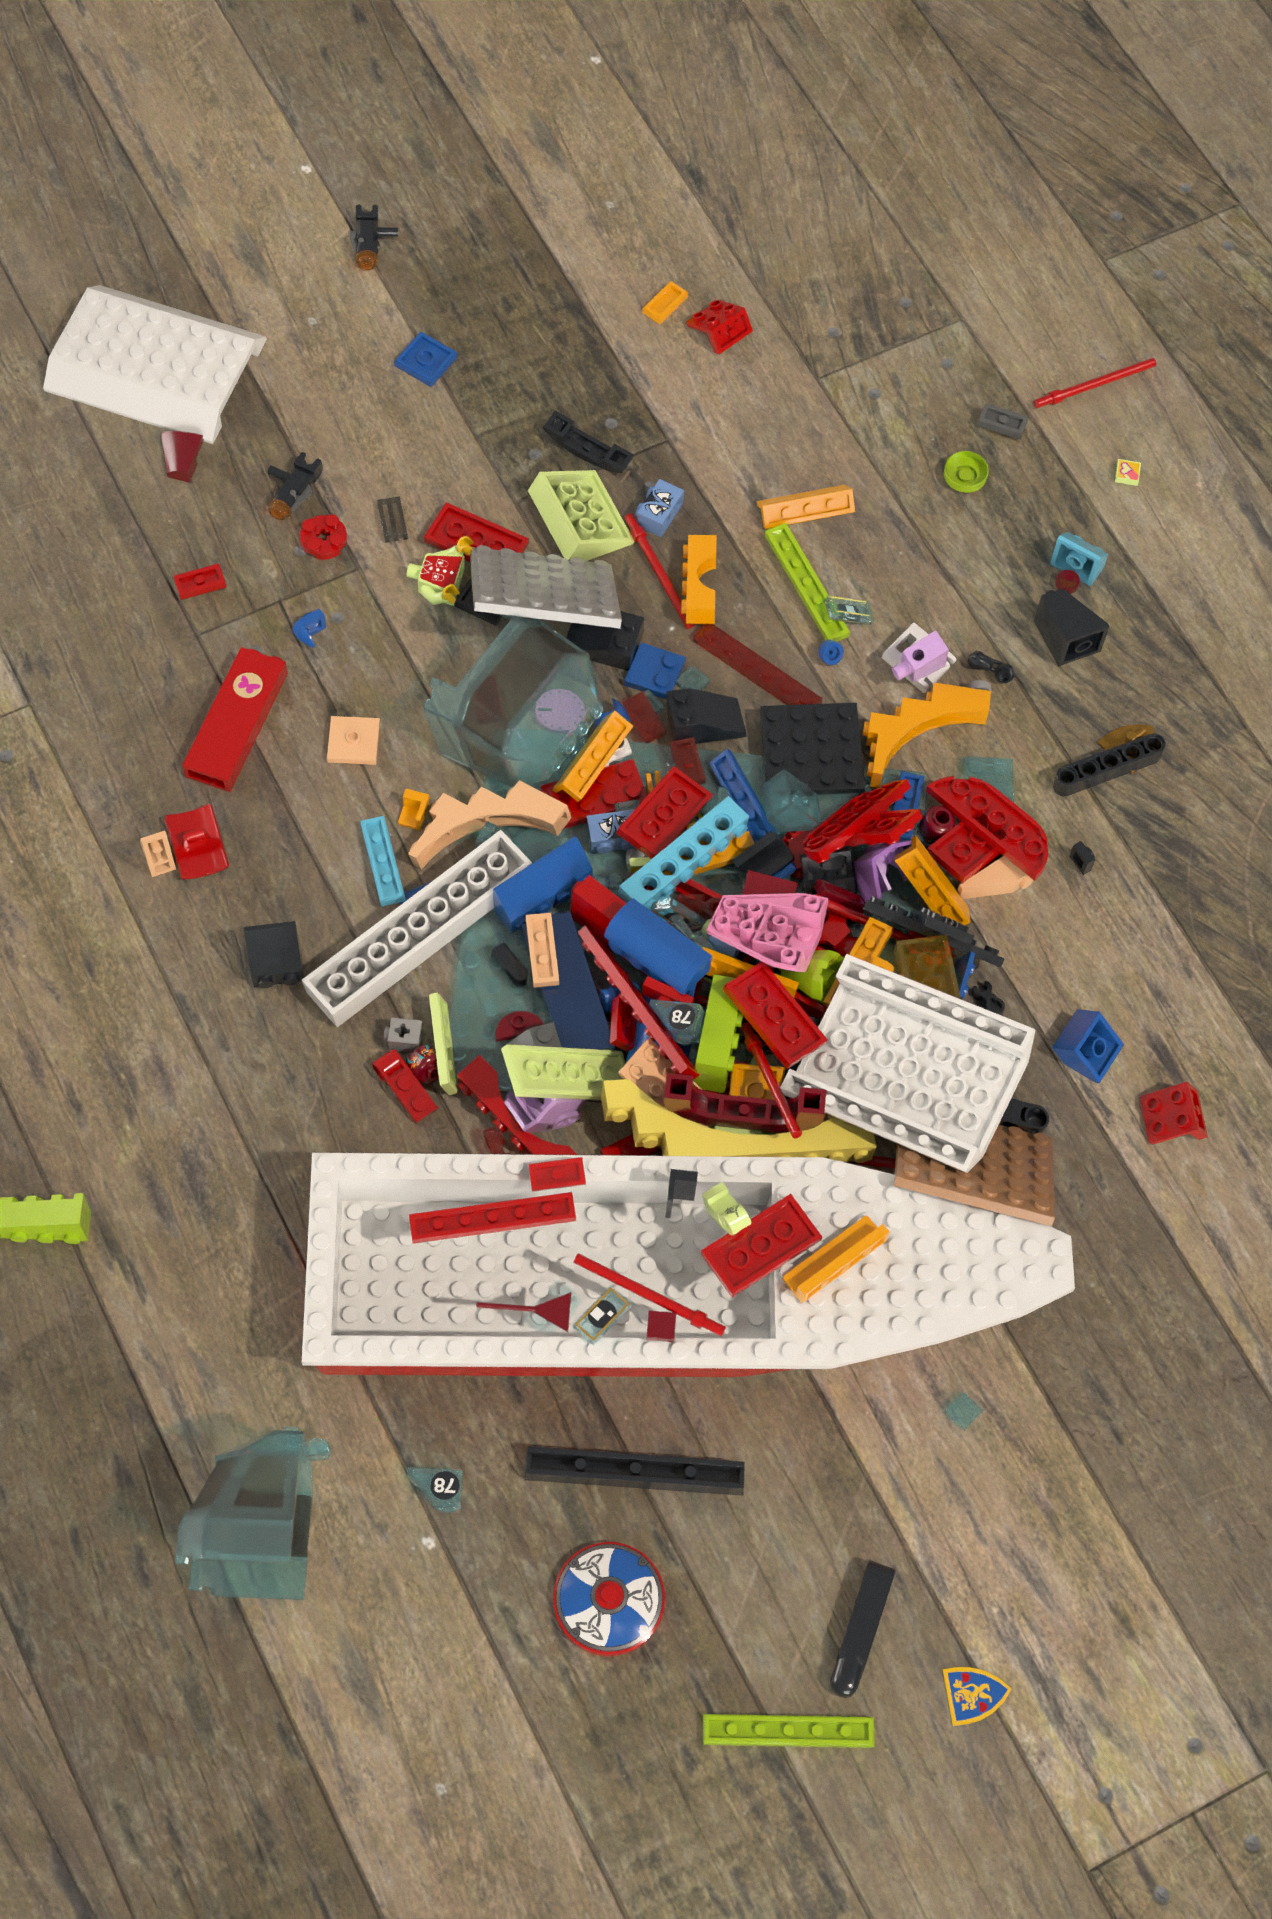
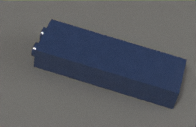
[522,912,615,1051]

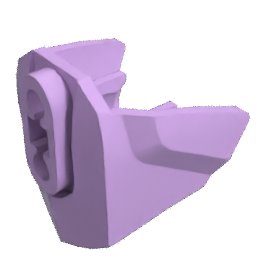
[504,1091,586,1133]

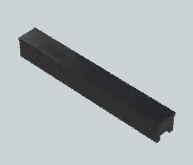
[525,1446,745,1496]

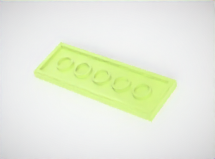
[501,1044,626,1100]

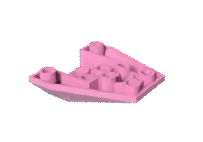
[707,893,828,972]

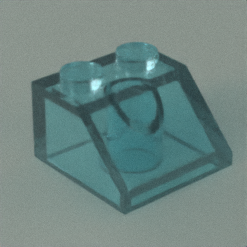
[762,769,822,832]

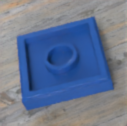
[394,331,458,387]

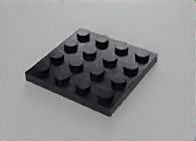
[760,702,865,797]

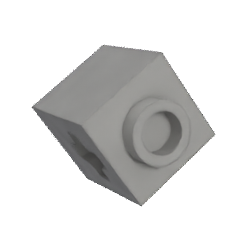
[384,1018,423,1053]

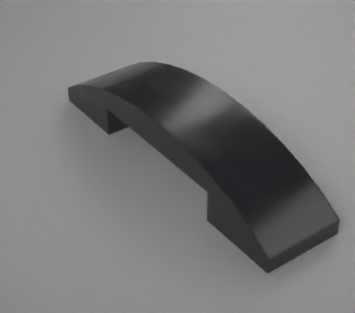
[543,411,634,473]

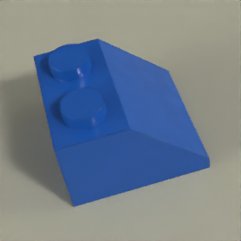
[1052,1009,1124,1083]

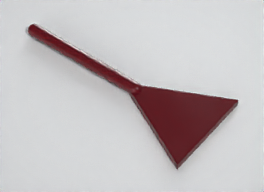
[476,1292,572,1332]

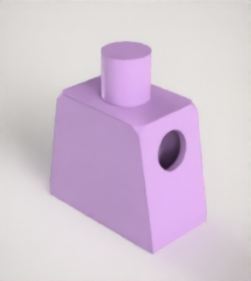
[892,630,949,682]

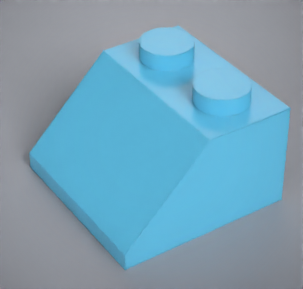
[1050,532,1108,586]

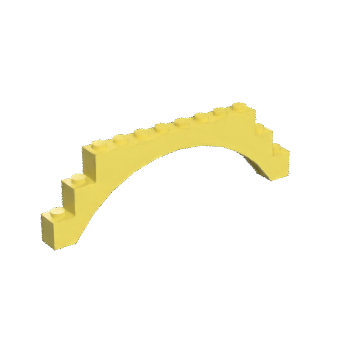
[600,1079,876,1163]

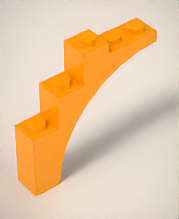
[863,683,991,788]

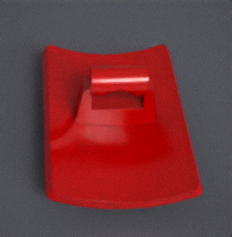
[165,804,229,879]

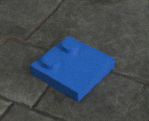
[624,642,686,700]

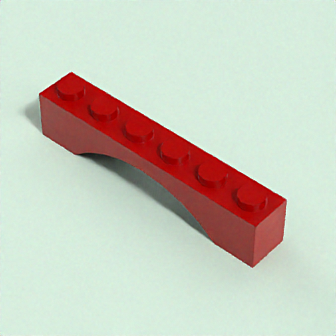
[457,1055,577,1155]

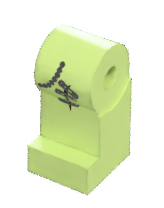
[702,1182,751,1236]

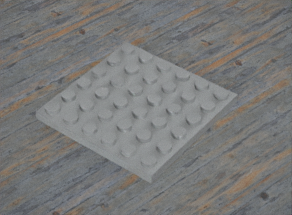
[470,546,622,628]

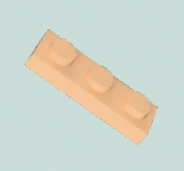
[526,913,559,988]

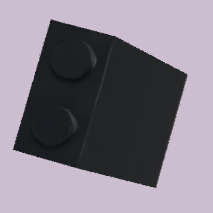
[1034,588,1109,666]

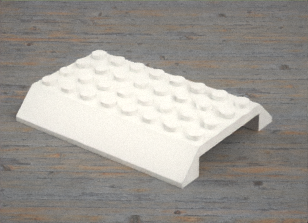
[43,285,267,444]
[780,954,1035,1173]

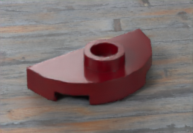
[496,1011,544,1042]

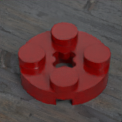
[300,514,347,560]

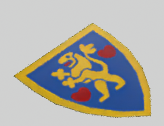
[943,1667,1011,1726]

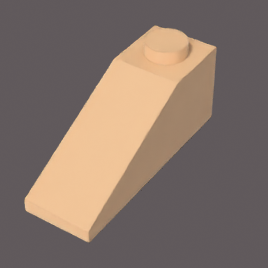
[140,831,176,877]
[957,856,1033,899]

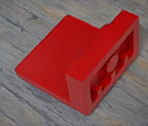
[686,300,753,355]
[1139,1082,1208,1145]

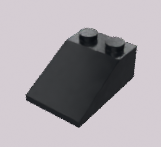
[561,611,644,671]
[666,688,747,746]
[244,921,304,988]

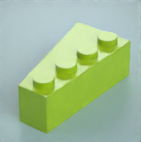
[695,974,743,1093]
[0,1193,91,1244]

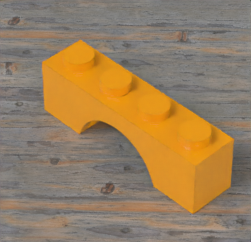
[682,535,717,624]

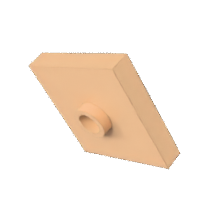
[327,716,380,765]

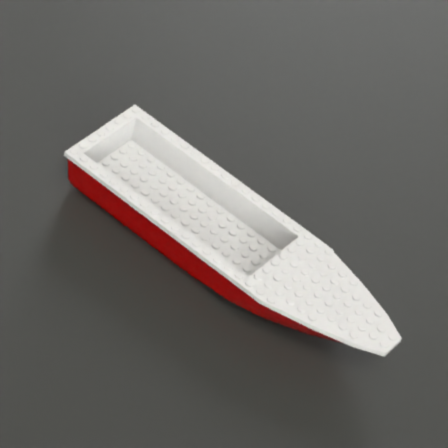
[302,1153,1075,1377]

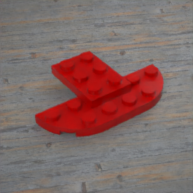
[926,776,1049,884]
[802,779,923,863]

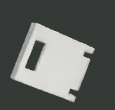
[882,623,956,693]

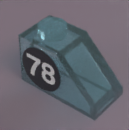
[650,999,706,1045]
[407,1468,463,1513]

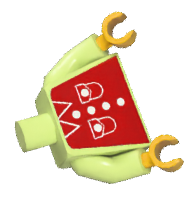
[407,536,473,606]

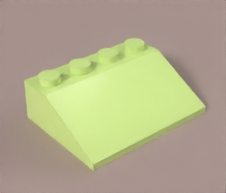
[528,470,635,561]

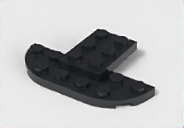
[863,896,1005,968]

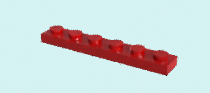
[409,1192,576,1244]

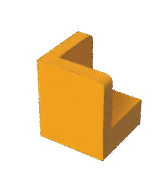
[398,788,430,831]

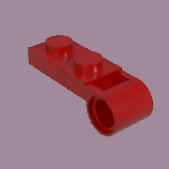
[372,1049,438,1124]

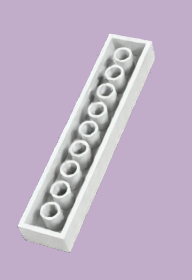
[302,830,532,1027]

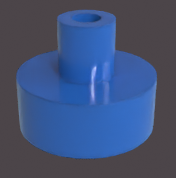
[818,639,844,665]

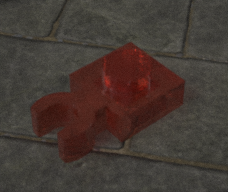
[678,894,721,920]

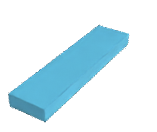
[360,816,406,907]

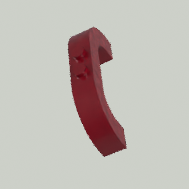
[664,1073,827,1132]

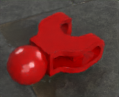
[817,910,858,958]

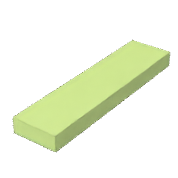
[429,993,458,1095]

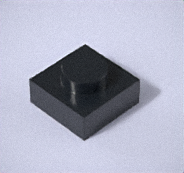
[1069,841,1096,875]

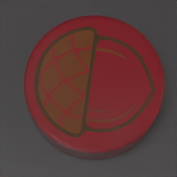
[1055,570,1080,594]

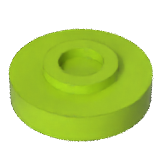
[944,451,989,493]

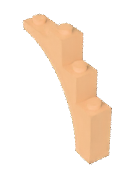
[408,780,572,870]

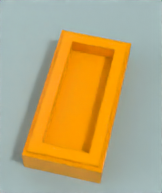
[643,281,688,325]

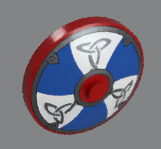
[553,1542,665,1656]

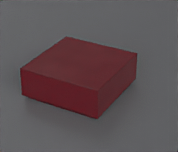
[646,1310,676,1342]

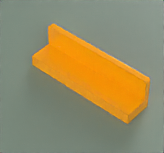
[757,485,855,529]
[552,710,633,801]
[895,835,970,925]
[783,1215,890,1304]

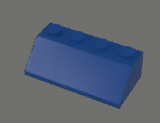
[493,836,593,933]

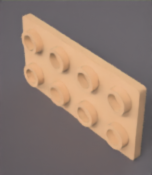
[618,1038,710,1127]

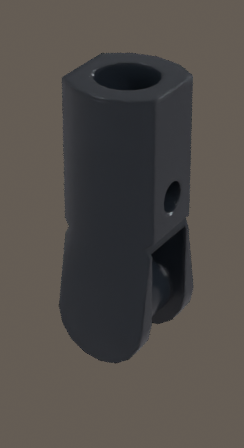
[491,943,528,987]

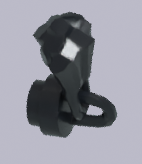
[967,650,1015,683]

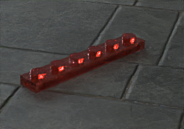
[693,624,823,705]

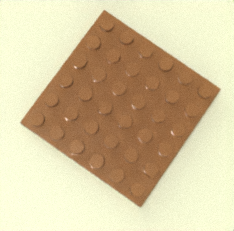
[894,1125,1055,1226]

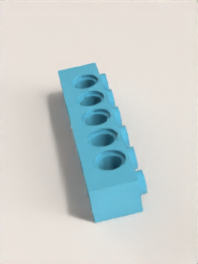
[618,796,749,911]

